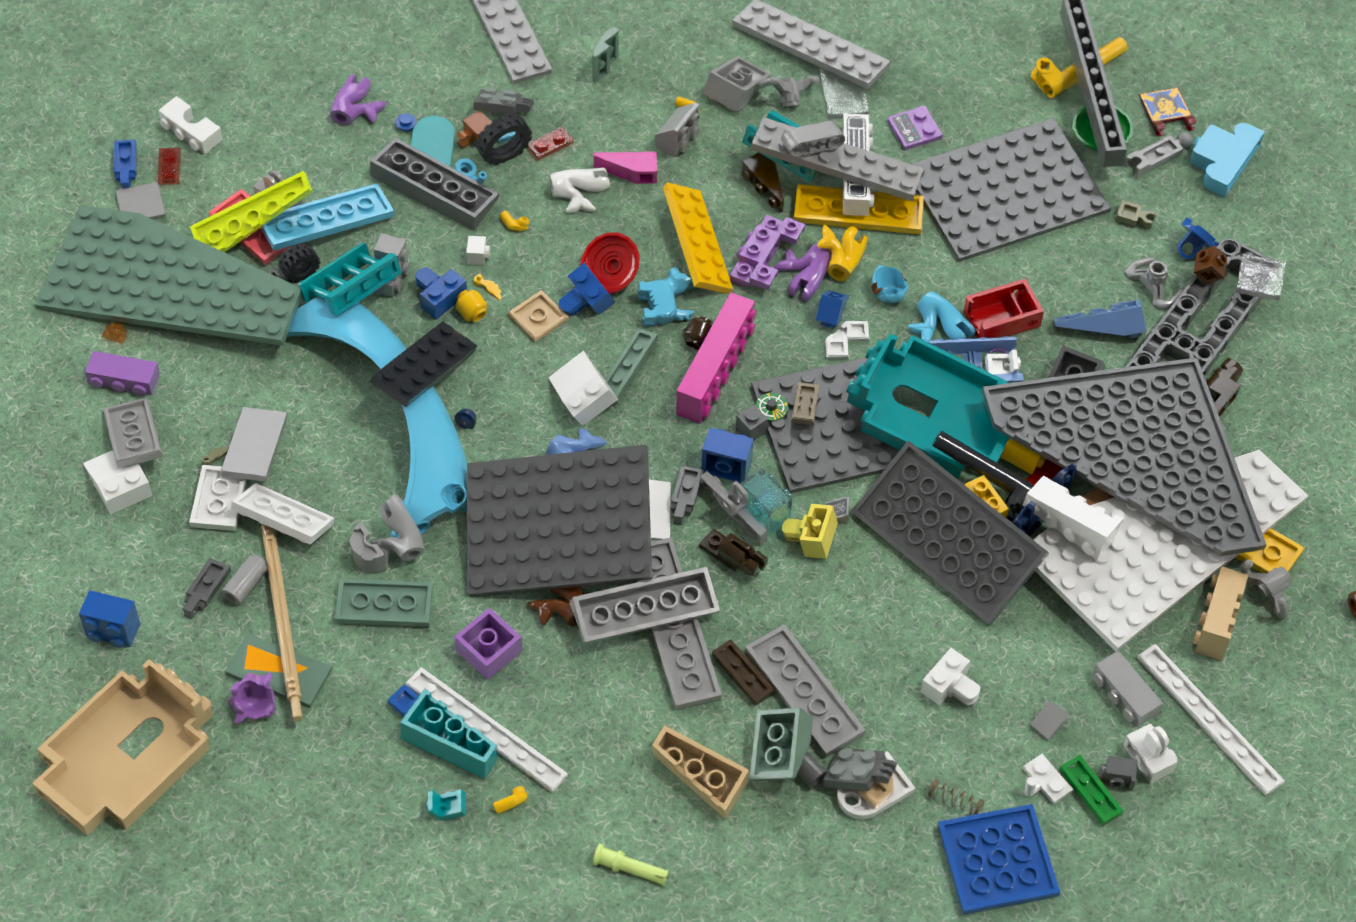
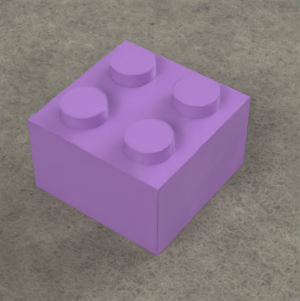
[454,608,523,680]

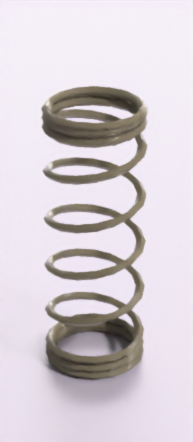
[928,778,984,815]

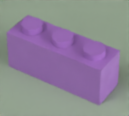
[85,351,160,396]

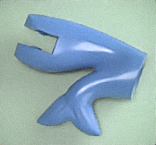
[546,428,607,455]

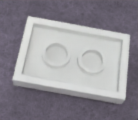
[189,465,247,531]

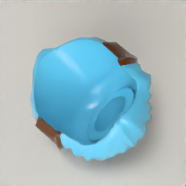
[871,265,909,304]

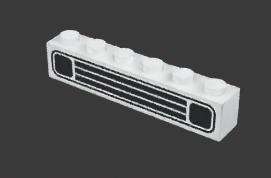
[842,114,874,216]

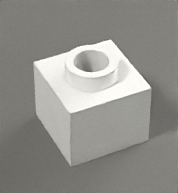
[466,236,490,265]

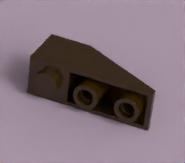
[741,152,784,213]

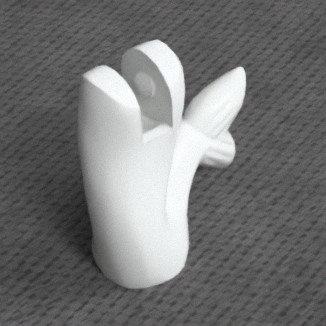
[549,168,610,213]

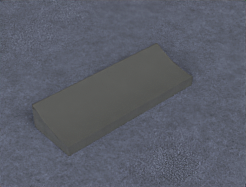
[370,138,499,230]

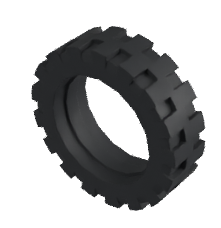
[476,114,532,166]

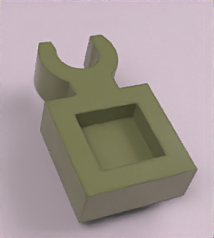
[1115,200,1156,228]

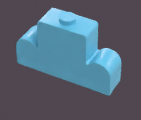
[1190,123,1265,198]

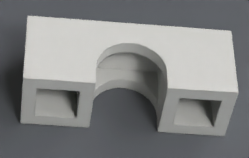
[158,96,223,154]

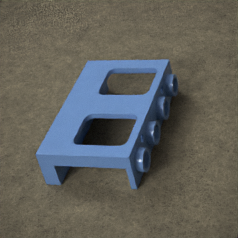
[929,336,1024,383]

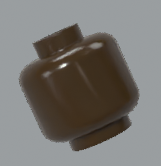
[683,316,712,350]

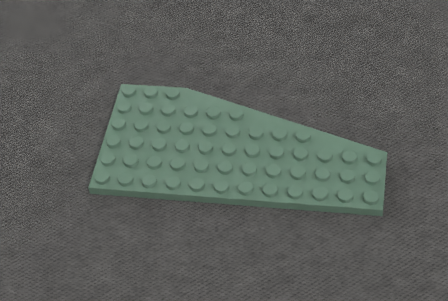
[35,205,302,346]

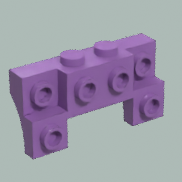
[730,215,806,290]

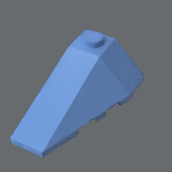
[1054,299,1146,338]

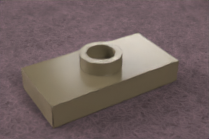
[791,382,820,426]

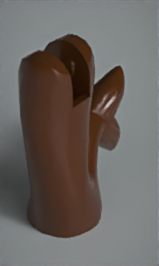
[528,586,585,626]

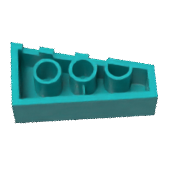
[400,688,497,779]

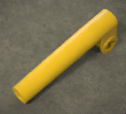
[1031,37,1128,99]

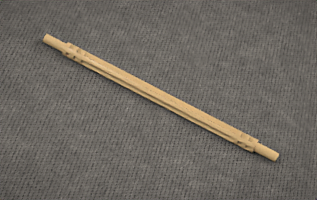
[261,524,303,721]

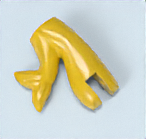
[818,225,868,282]

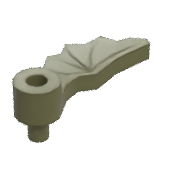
[202,446,229,466]

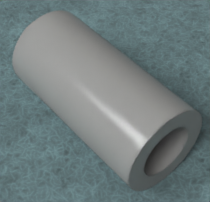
[221,555,268,606]

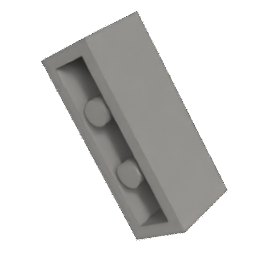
[1093,651,1163,727]

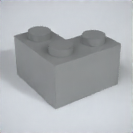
[374,233,411,297]

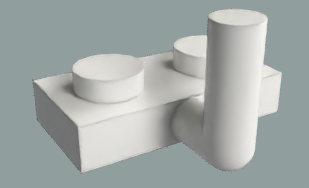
[1023,754,1073,805]

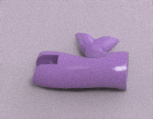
[330,74,387,125]
[774,244,831,302]

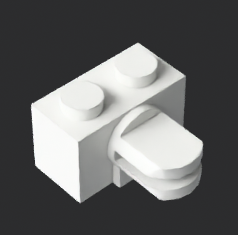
[921,648,980,706]
[1123,724,1178,783]

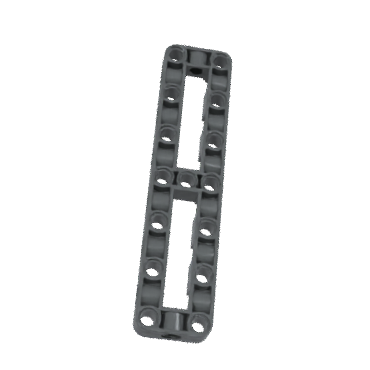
[1126,238,1279,377]

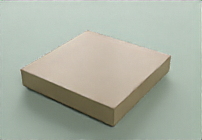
[508,290,569,342]

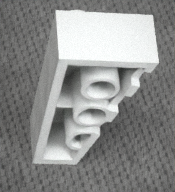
[1023,476,1123,559]

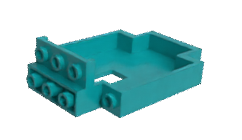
[846,333,1010,479]

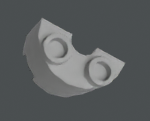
[350,522,387,574]

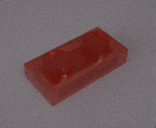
[527,126,574,161]
[158,148,181,185]

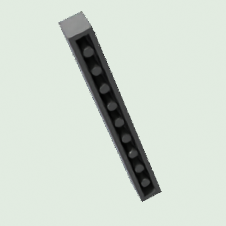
[1060,0,1127,167]

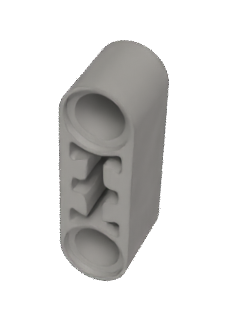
[781,121,845,157]

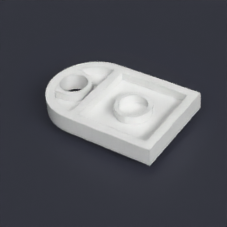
[837,751,916,820]

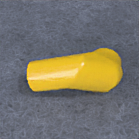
[499,211,530,232]
[494,786,528,814]

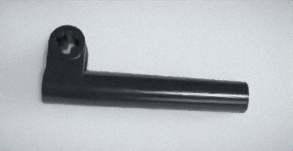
[932,430,1034,521]

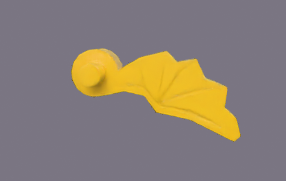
[473,274,502,300]

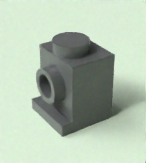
[1100,756,1137,791]

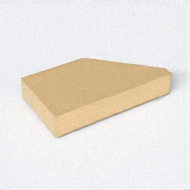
[858,774,893,809]

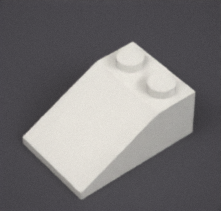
[548,351,618,425]
[83,450,152,514]

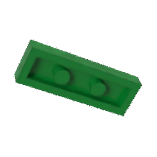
[1059,755,1124,826]

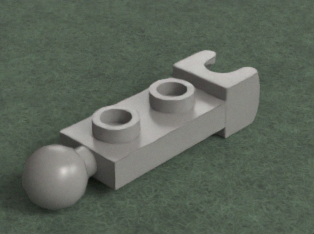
[1124,132,1193,178]

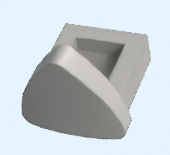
[1030,700,1070,740]

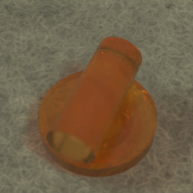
[103,322,127,344]

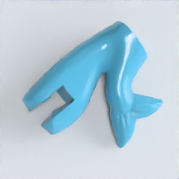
[908,291,976,343]

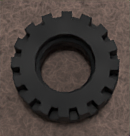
[278,243,321,283]

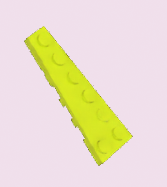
[190,171,313,252]

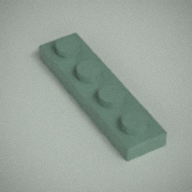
[604,328,658,403]

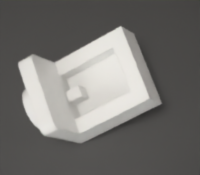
[985,350,1021,374]

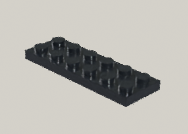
[370,321,477,408]

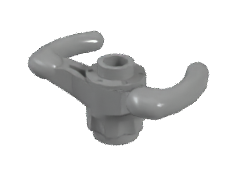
[758,76,820,107]
[1125,257,1183,310]
[1241,560,1292,619]

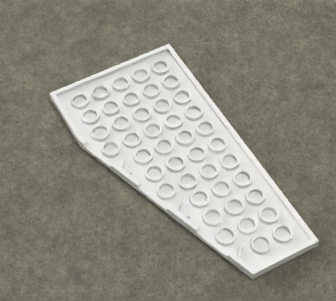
[1033,450,1308,652]

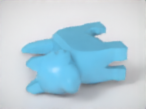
[637,268,695,327]

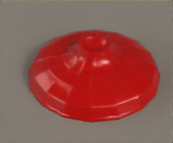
[581,232,640,293]

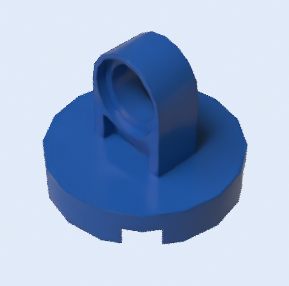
[1177,217,1219,259]

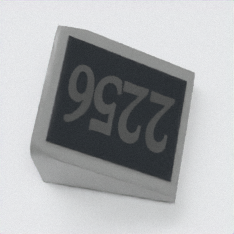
[825,497,849,524]

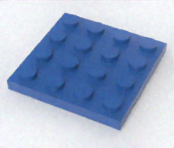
[937,804,1060,915]

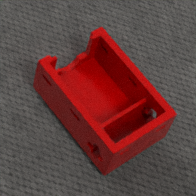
[963,278,1044,338]

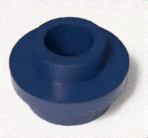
[454,409,476,429]

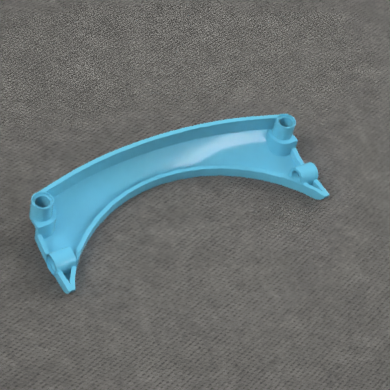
[287,297,467,538]

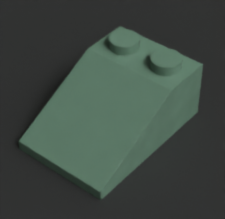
[749,708,813,781]

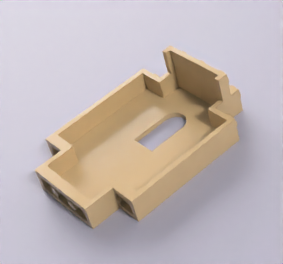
[32,659,213,836]

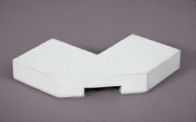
[825,321,869,360]

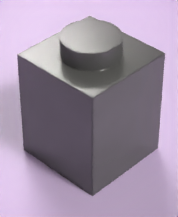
[736,404,768,441]

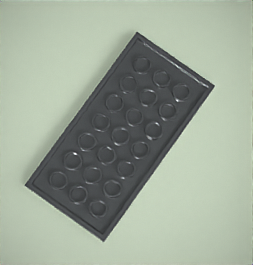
[851,440,1049,625]

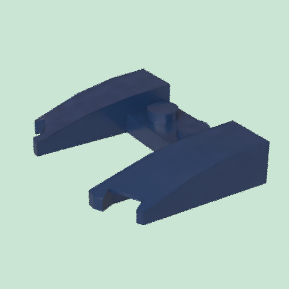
[1011,463,1077,537]

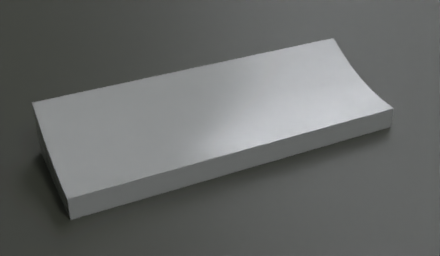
[569,567,720,644]

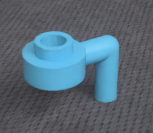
[454,158,487,184]

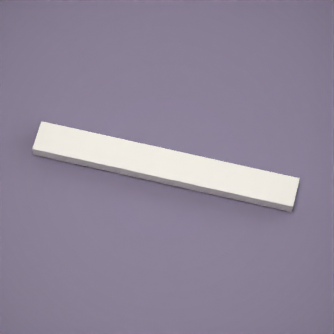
[1137,644,1285,796]
[405,667,568,793]

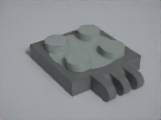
[473,87,534,114]
[823,748,897,791]

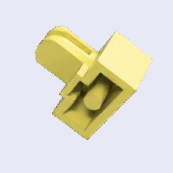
[782,504,838,559]

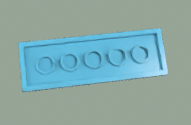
[261,183,394,251]

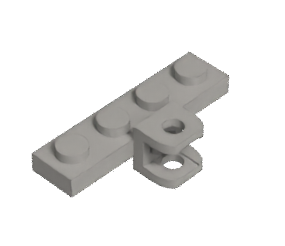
[700,471,768,546]

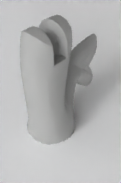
[371,495,424,565]

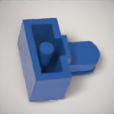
[559,263,615,316]
[415,267,467,320]

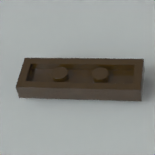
[712,639,774,706]

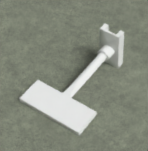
[649,479,671,540]

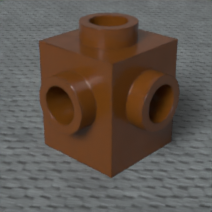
[1194,246,1227,284]

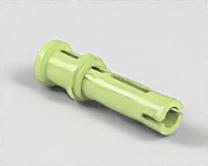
[592,843,669,886]

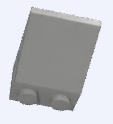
[703,56,772,112]

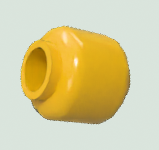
[455,290,488,322]

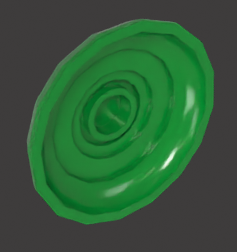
[1072,106,1133,151]

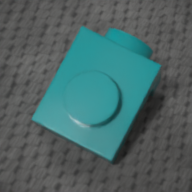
[426,789,466,821]

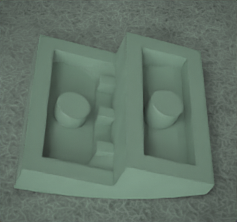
[592,27,619,83]

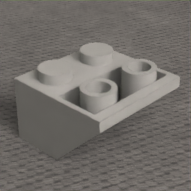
[655,103,700,157]

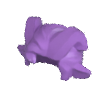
[228,673,276,724]

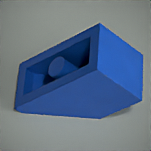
[815,290,849,328]

